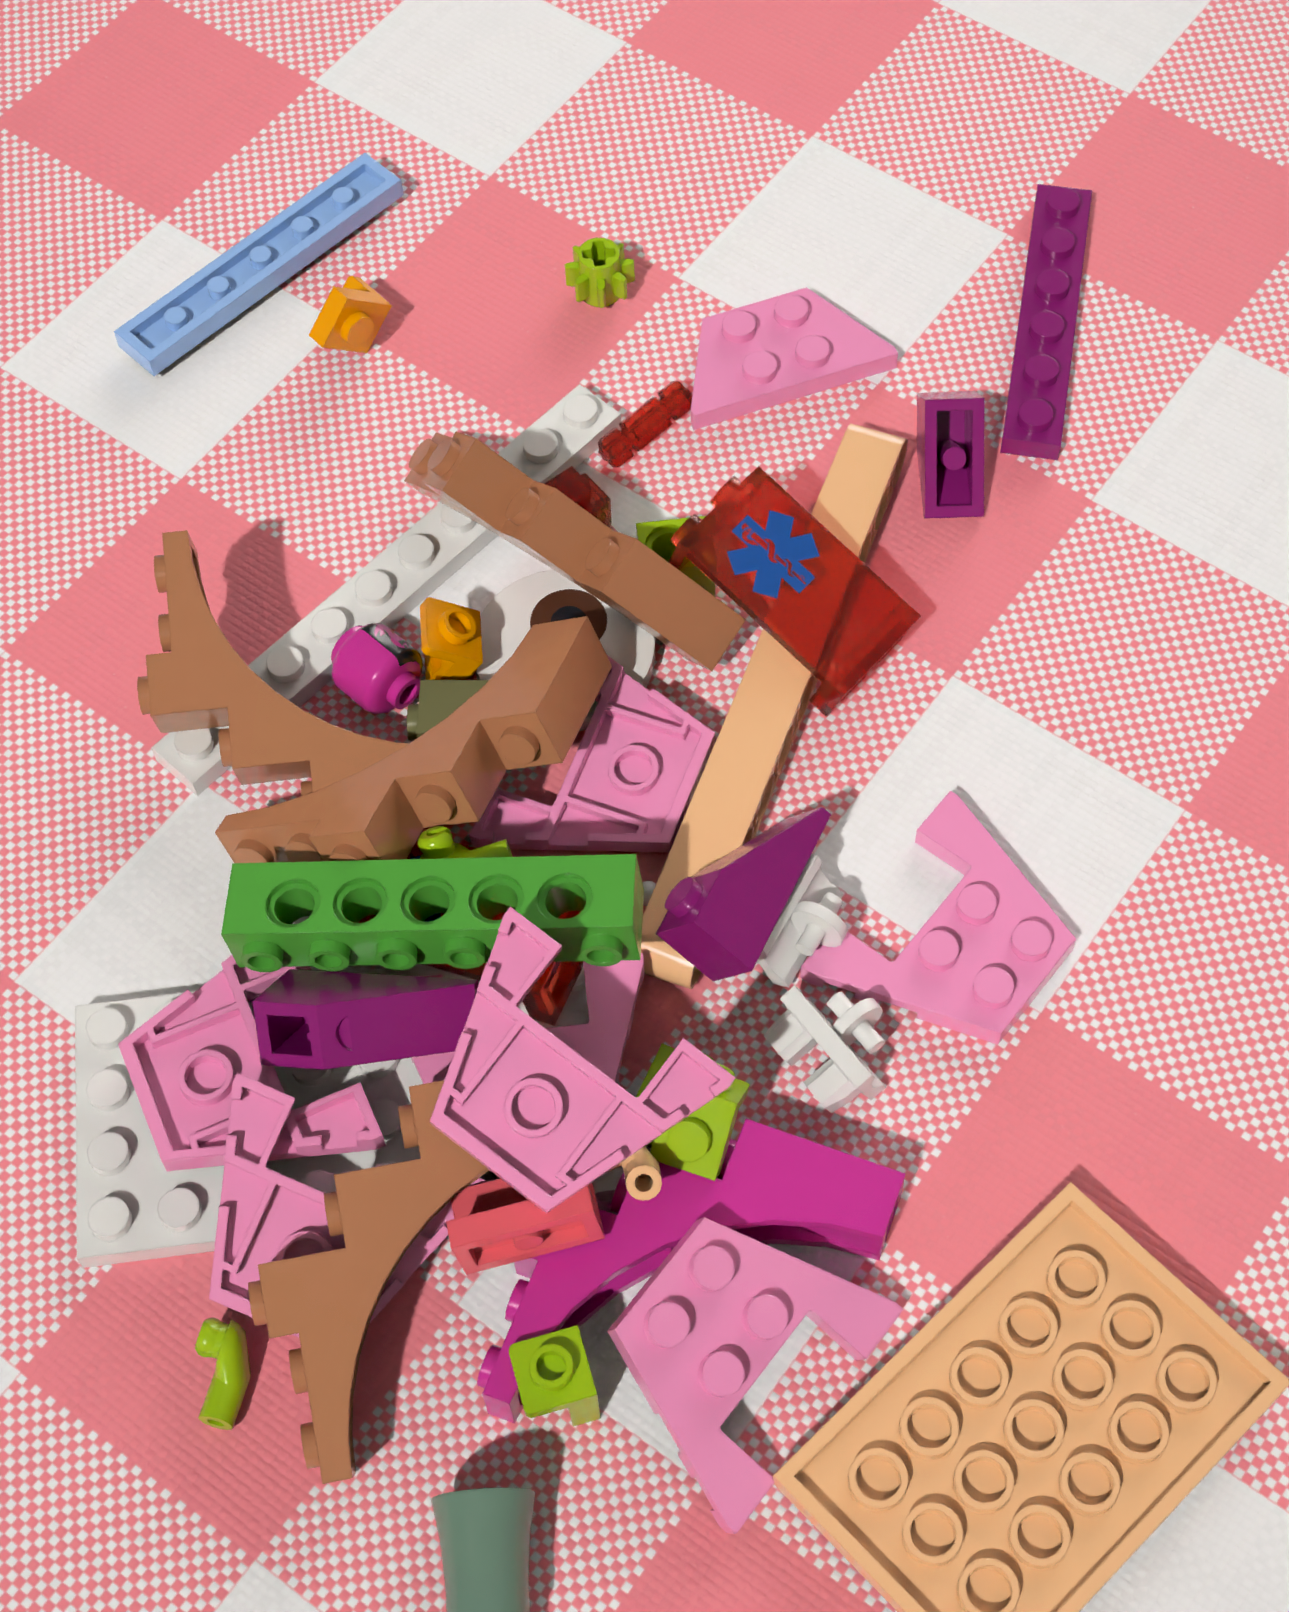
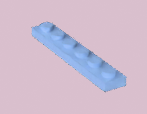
[114,153,403,376]

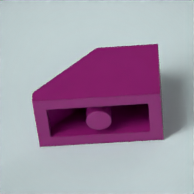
[917,391,985,519]

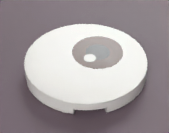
[476,570,655,731]

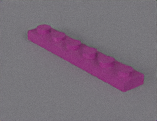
[1000,184,1092,460]

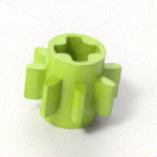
[565,237,635,308]

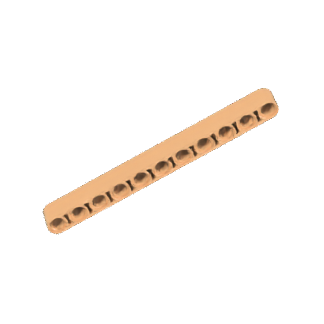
[641,423,908,989]

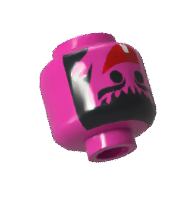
[331,623,423,714]

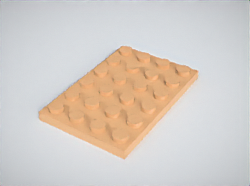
[773,1182,1289,1612]

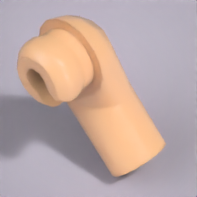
[608,1146,662,1201]

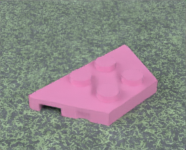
[691,287,898,430]

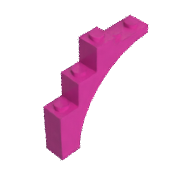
[477,1119,906,1424]

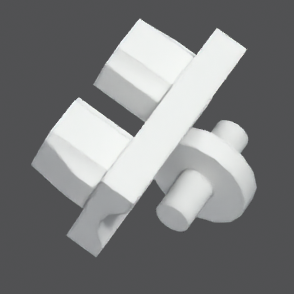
[756,854,848,987]
[764,985,886,1113]

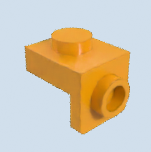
[309,276,392,353]
[420,597,483,680]

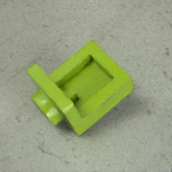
[650,1063,750,1181]

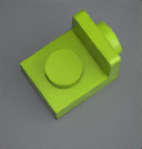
[509,1325,601,1427]

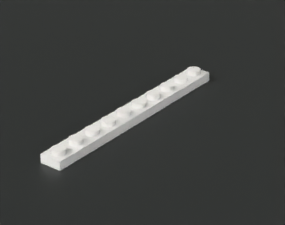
[151,384,622,796]

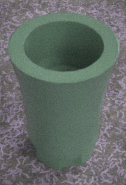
[431,1488,535,1612]

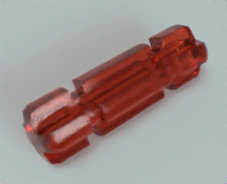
[597,381,693,468]

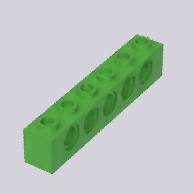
[221,854,644,972]

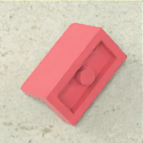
[446,1178,605,1275]

